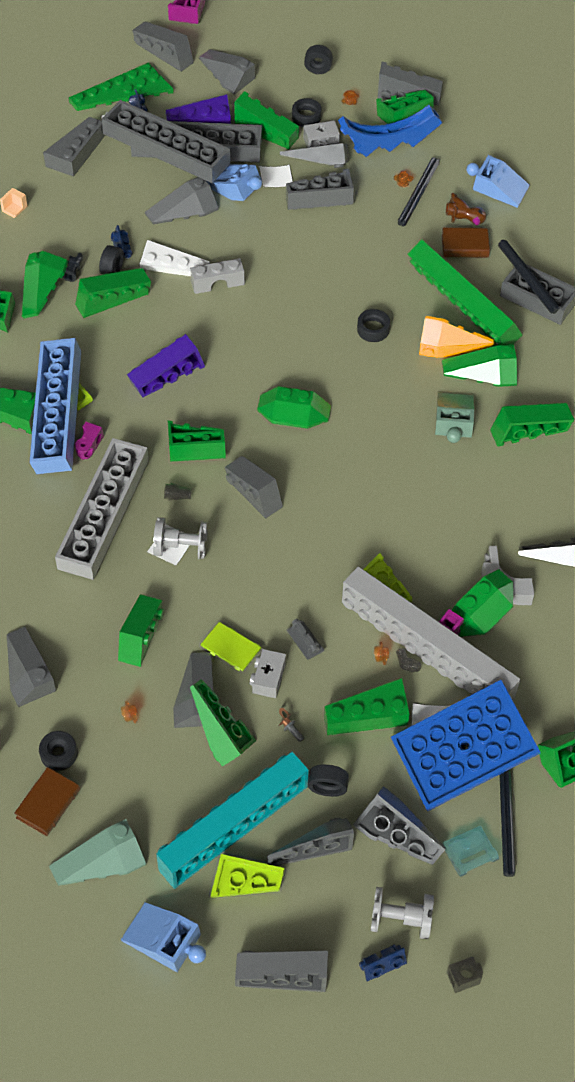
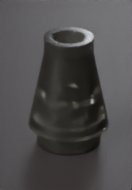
[164,482,191,501]

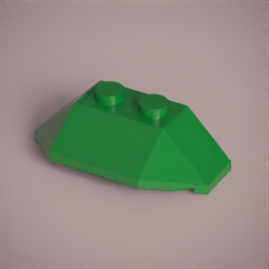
[257,386,331,429]
[451,569,513,637]

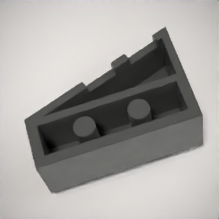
[225,456,283,519]

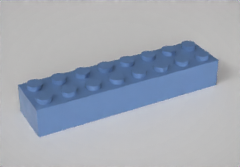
[30,338,81,474]

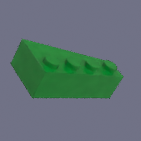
[234,91,299,150]
[0,388,36,435]
[490,403,575,447]

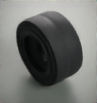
[304,45,333,74]
[99,245,124,275]
[39,731,78,771]

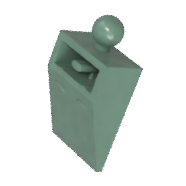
[435,393,474,443]

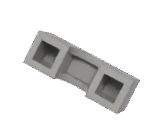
[190,258,244,294]

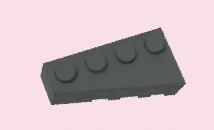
[132,21,194,72]
[378,61,443,106]
[43,117,105,177]
[286,168,354,210]
[235,951,328,992]

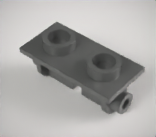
[286,618,324,660]

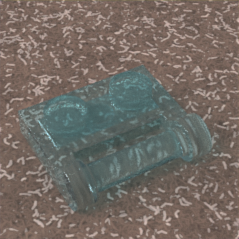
[443,826,499,877]

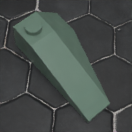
[49,819,146,886]

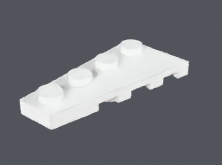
[140,240,210,276]

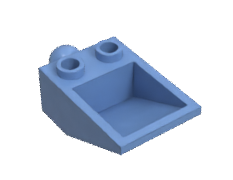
[466,155,530,208]
[206,164,262,201]
[121,902,206,972]

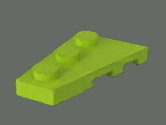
[210,854,285,898]

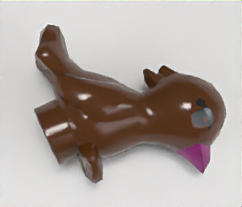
[446,193,486,225]

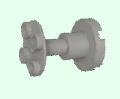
[153,517,208,560]
[371,887,434,939]

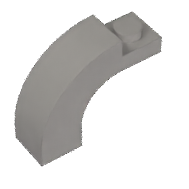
[481,546,534,605]

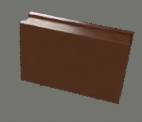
[442,228,490,258]
[14,767,81,836]

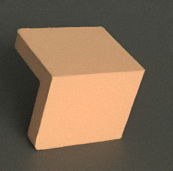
[0,188,28,218]

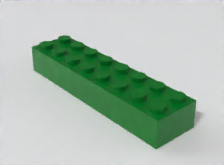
[407,239,522,346]

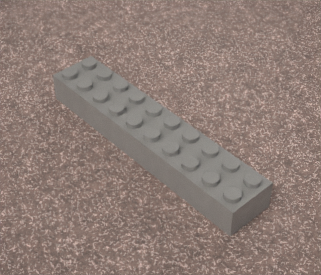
[342,567,520,700]

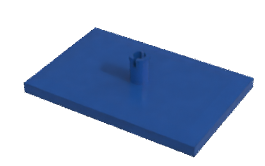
[391,680,541,811]

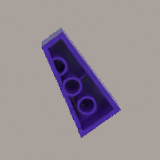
[165,95,231,124]
[127,334,205,398]

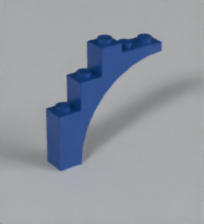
[338,105,443,157]

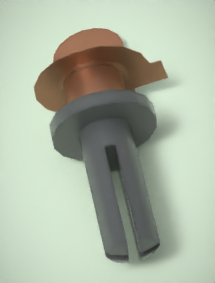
[279,708,304,742]

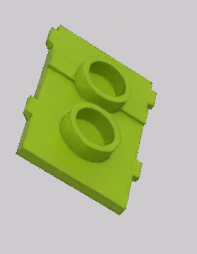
[201,622,261,671]

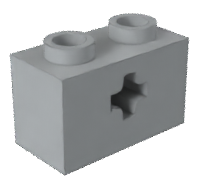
[303,121,339,148]
[250,649,286,698]

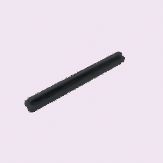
[398,157,439,227]
[498,239,559,314]
[499,769,516,877]

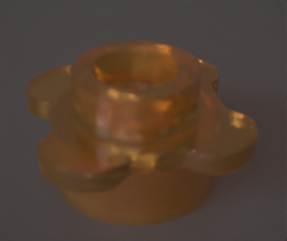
[342,90,358,105]
[394,171,413,187]
[374,642,389,665]
[121,701,138,723]

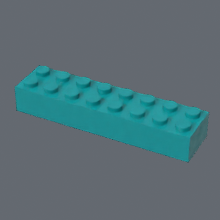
[156,752,309,889]

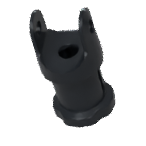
[62,253,84,282]

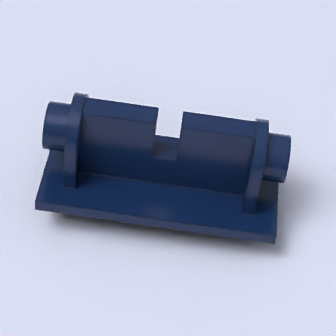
[129,89,149,112]
[111,225,132,259]
[359,944,407,982]

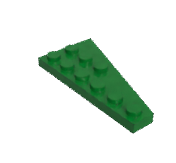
[68,62,173,111]

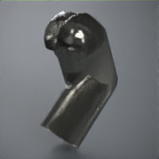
[396,648,422,672]

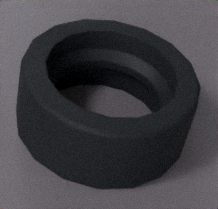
[292,98,322,127]
[357,309,390,342]
[308,764,349,797]

